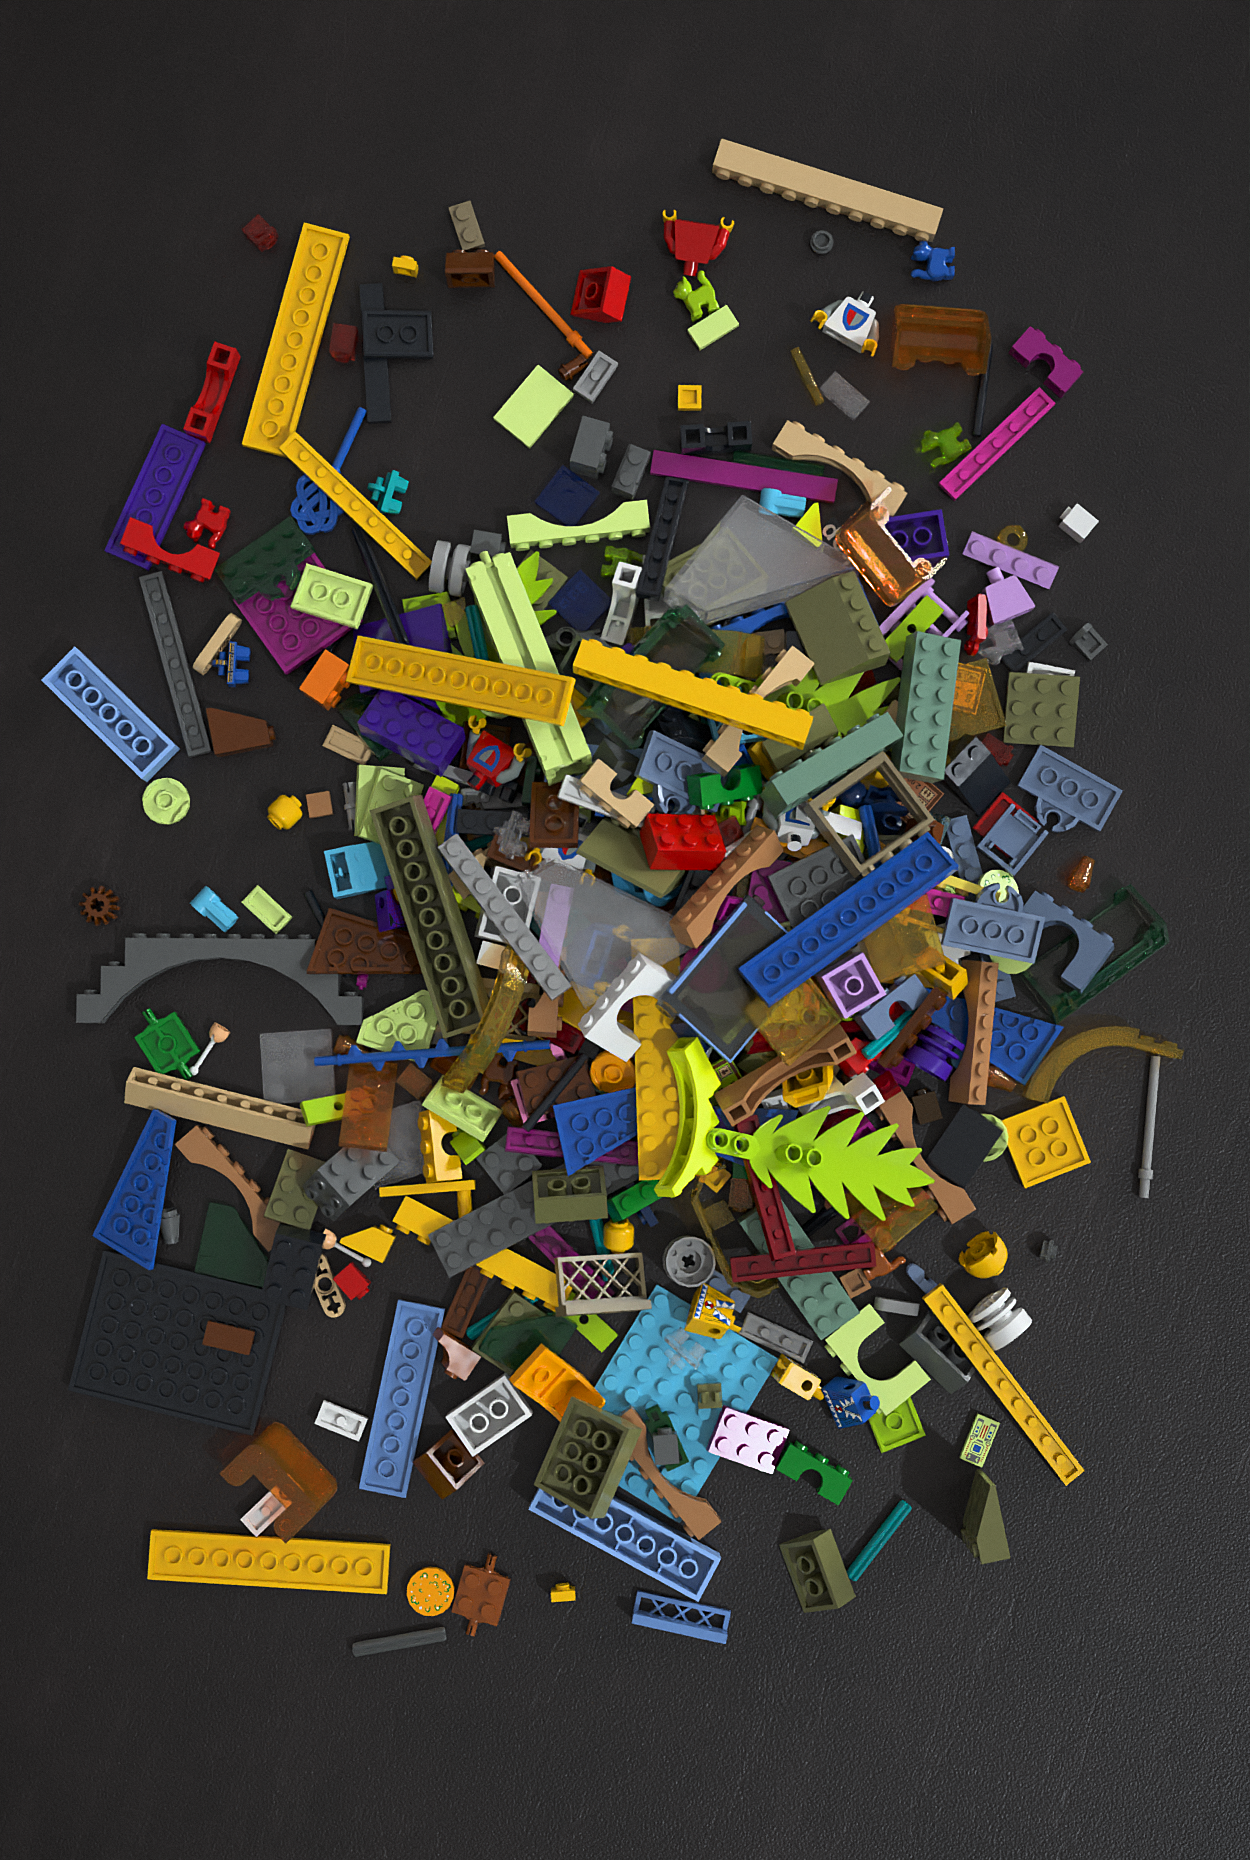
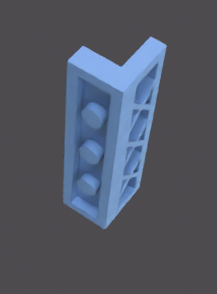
[631,1590,731,1644]

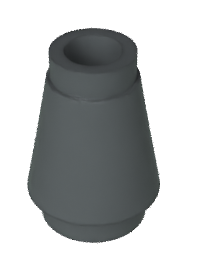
[160,1208,180,1244]

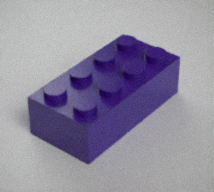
[846,509,949,575]
[357,689,466,777]

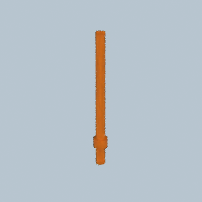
[494,251,593,359]

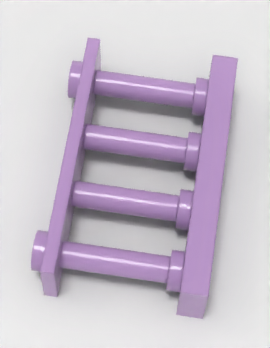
[879,575,970,682]

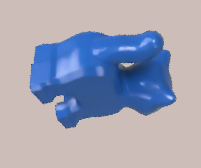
[911,241,955,281]

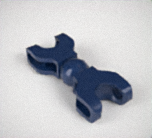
[811,781,909,835]

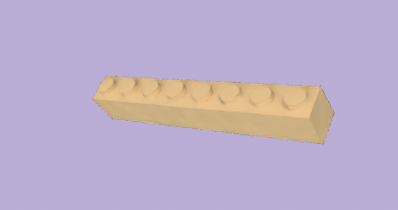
[124,1067,316,1149]

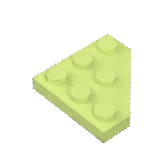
[356,990,438,1062]

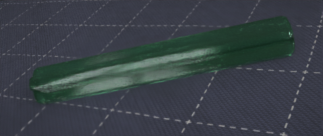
[732,451,824,477]

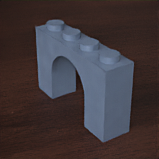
[1023,891,1114,994]

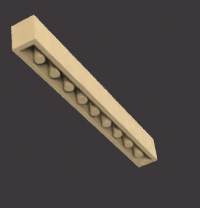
[712,138,944,242]

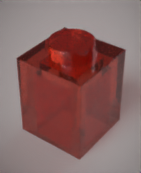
[329,323,359,362]

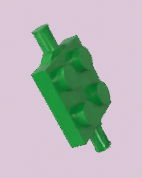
[134,1008,201,1080]

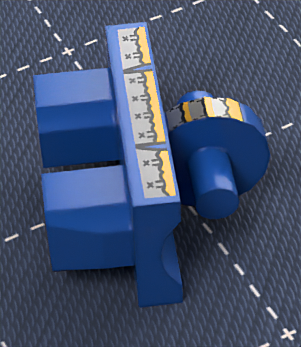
[212,641,251,687]

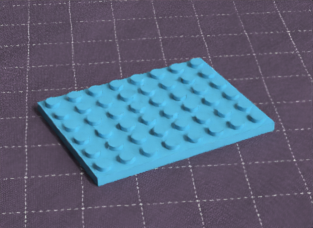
[594,1284,779,1523]

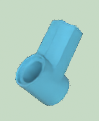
[758,488,806,519]
[190,886,239,932]

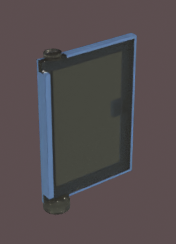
[655,894,789,1063]

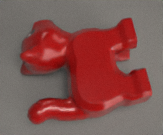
[183,498,231,549]

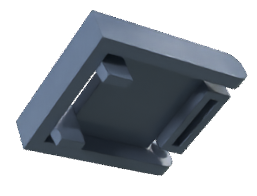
[976,803,1049,877]

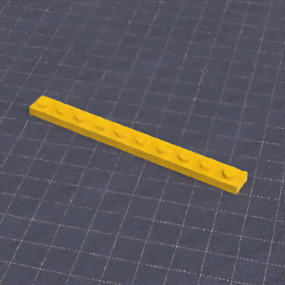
[922,1283,1084,1485]

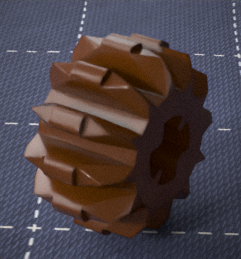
[79,886,120,926]

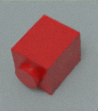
[333,1262,372,1300]

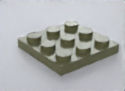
[1002,672,1080,747]

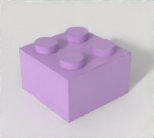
[815,952,886,1019]

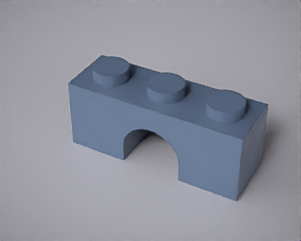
[853,973,929,1040]

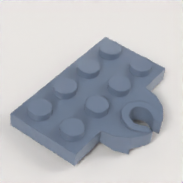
[634,730,728,814]
[1017,745,1123,832]
[941,883,1045,964]

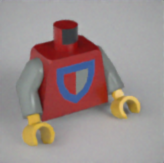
[466,715,532,791]

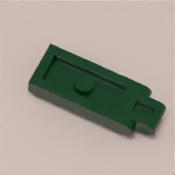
[644,1404,689,1472]

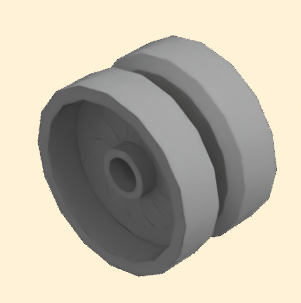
[429,540,471,597]

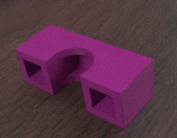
[1008,326,1083,398]

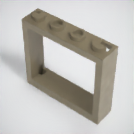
[803,751,935,878]

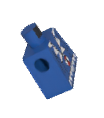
[821,1377,880,1429]

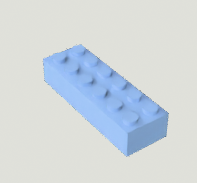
[42,647,180,782]

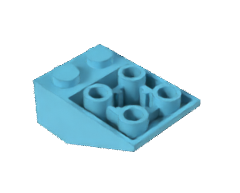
[324,842,390,899]

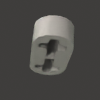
[873,1296,920,1316]

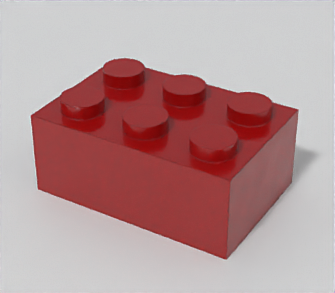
[639,813,726,870]

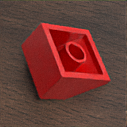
[570,266,631,323]

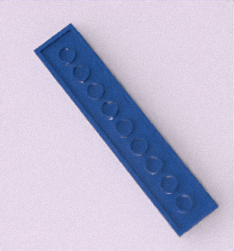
[738,832,959,1008]

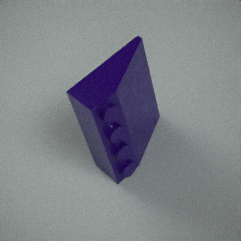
[353,603,453,696]

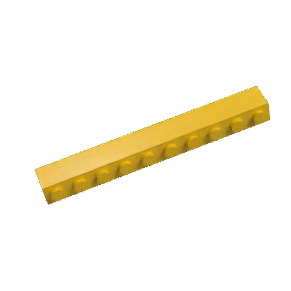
[573,639,813,750]

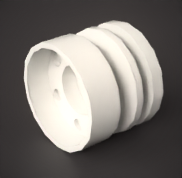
[968,1287,1032,1351]

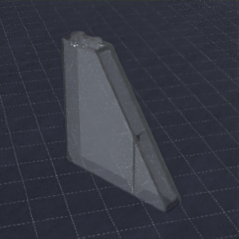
[663,495,861,625]
[514,857,711,1009]

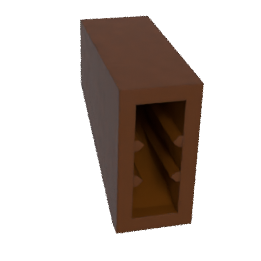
[206,708,276,757]

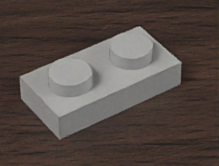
[573,351,618,404]

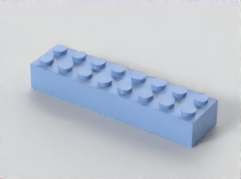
[528,1488,721,1602]

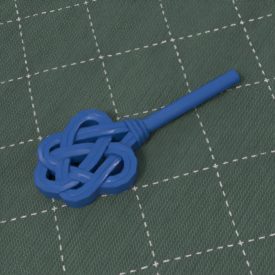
[290,407,367,535]

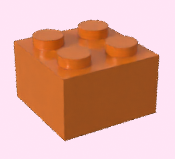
[299,649,351,711]

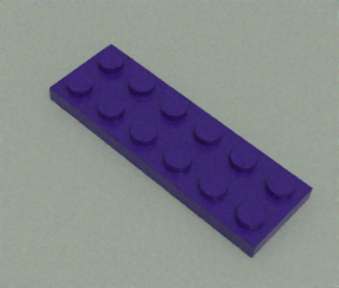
[104,424,206,571]

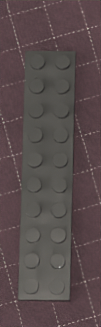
[428,1135,639,1278]

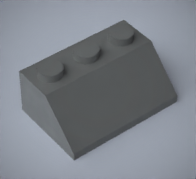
[899,1309,976,1394]

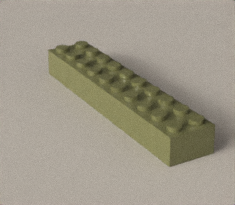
[370,795,496,1039]

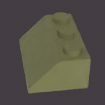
[762,703,839,773]
[532,1165,608,1224]
[779,1529,856,1613]

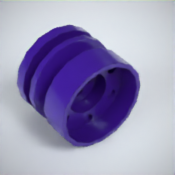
[903,1024,966,1082]

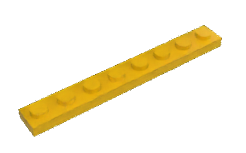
[279,432,432,580]

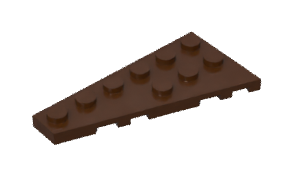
[307,908,422,974]

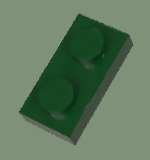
[521,756,542,807]

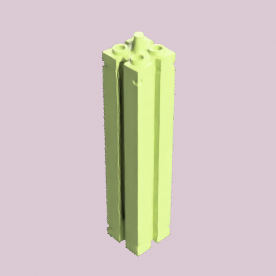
[465,551,592,786]

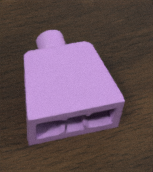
[982,567,1035,628]

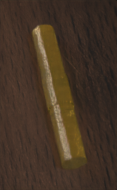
[791,347,825,406]

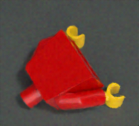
[663,210,734,276]

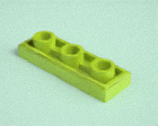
[885,595,944,663]
[300,1089,374,1127]
[564,1291,618,1352]

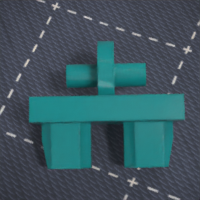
[367,470,409,515]

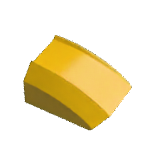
[782,1065,834,1108]

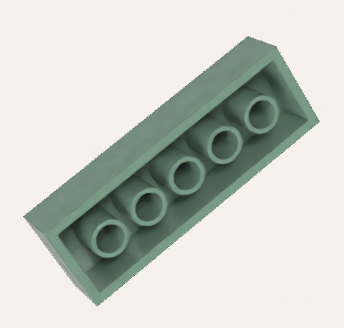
[890,631,961,783]
[760,712,903,819]
[737,1199,860,1340]

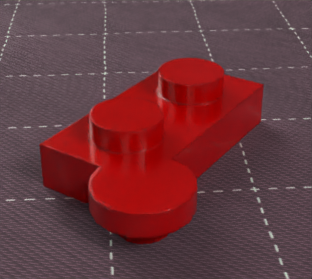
[964,594,989,656]

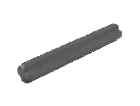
[352,1627,447,1657]

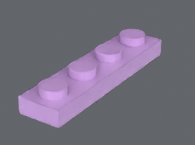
[963,531,1059,589]

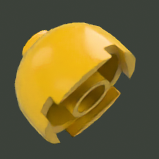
[959,1231,1008,1279]

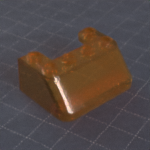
[891,304,992,376]
[219,1422,338,1544]

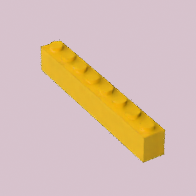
[393,1196,573,1312]

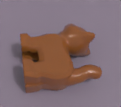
[863,1233,906,1281]

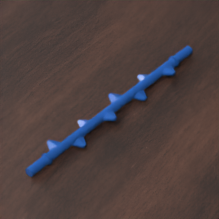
[314,1034,551,1071]

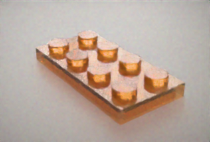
[339,1062,398,1152]

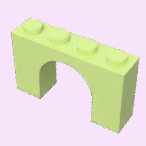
[824,1304,931,1416]

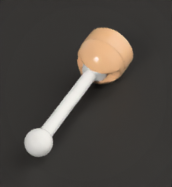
[189,1022,230,1075]
[323,1229,371,1267]

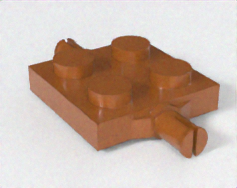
[451,1554,511,1636]

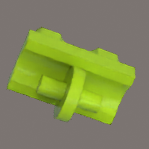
[705,801,747,828]

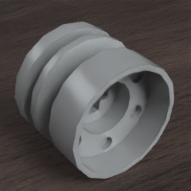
[662,1236,716,1287]

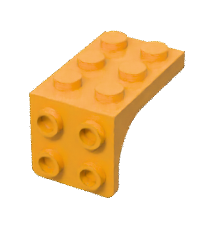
[509,1343,605,1422]

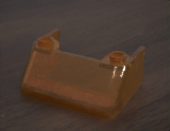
[835,486,947,607]

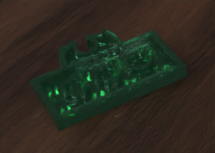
[214,516,316,605]

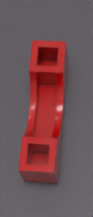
[183,341,241,444]
[120,517,220,583]
[837,1002,905,1078]

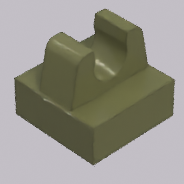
[697,1382,723,1409]

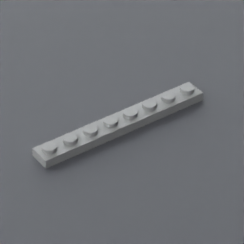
[437,834,571,1001]

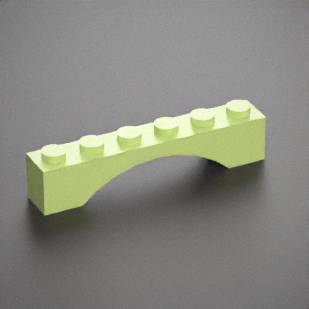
[507,500,650,551]

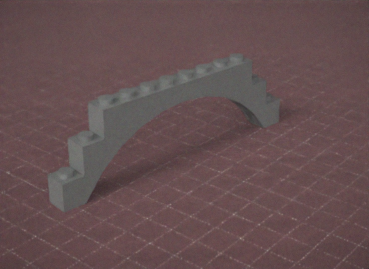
[76,933,364,1025]

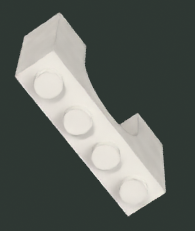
[578,952,688,1062]

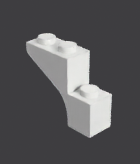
[797,1072,885,1116]

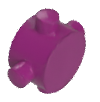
[356,974,368,990]

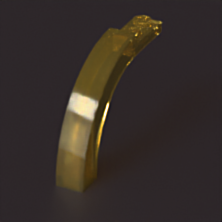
[441,944,529,1094]
[1021,1026,1184,1103]

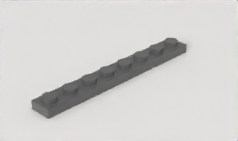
[139,571,212,758]

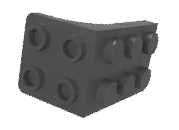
[303,1126,400,1221]

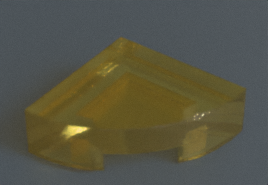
[442,597,466,628]

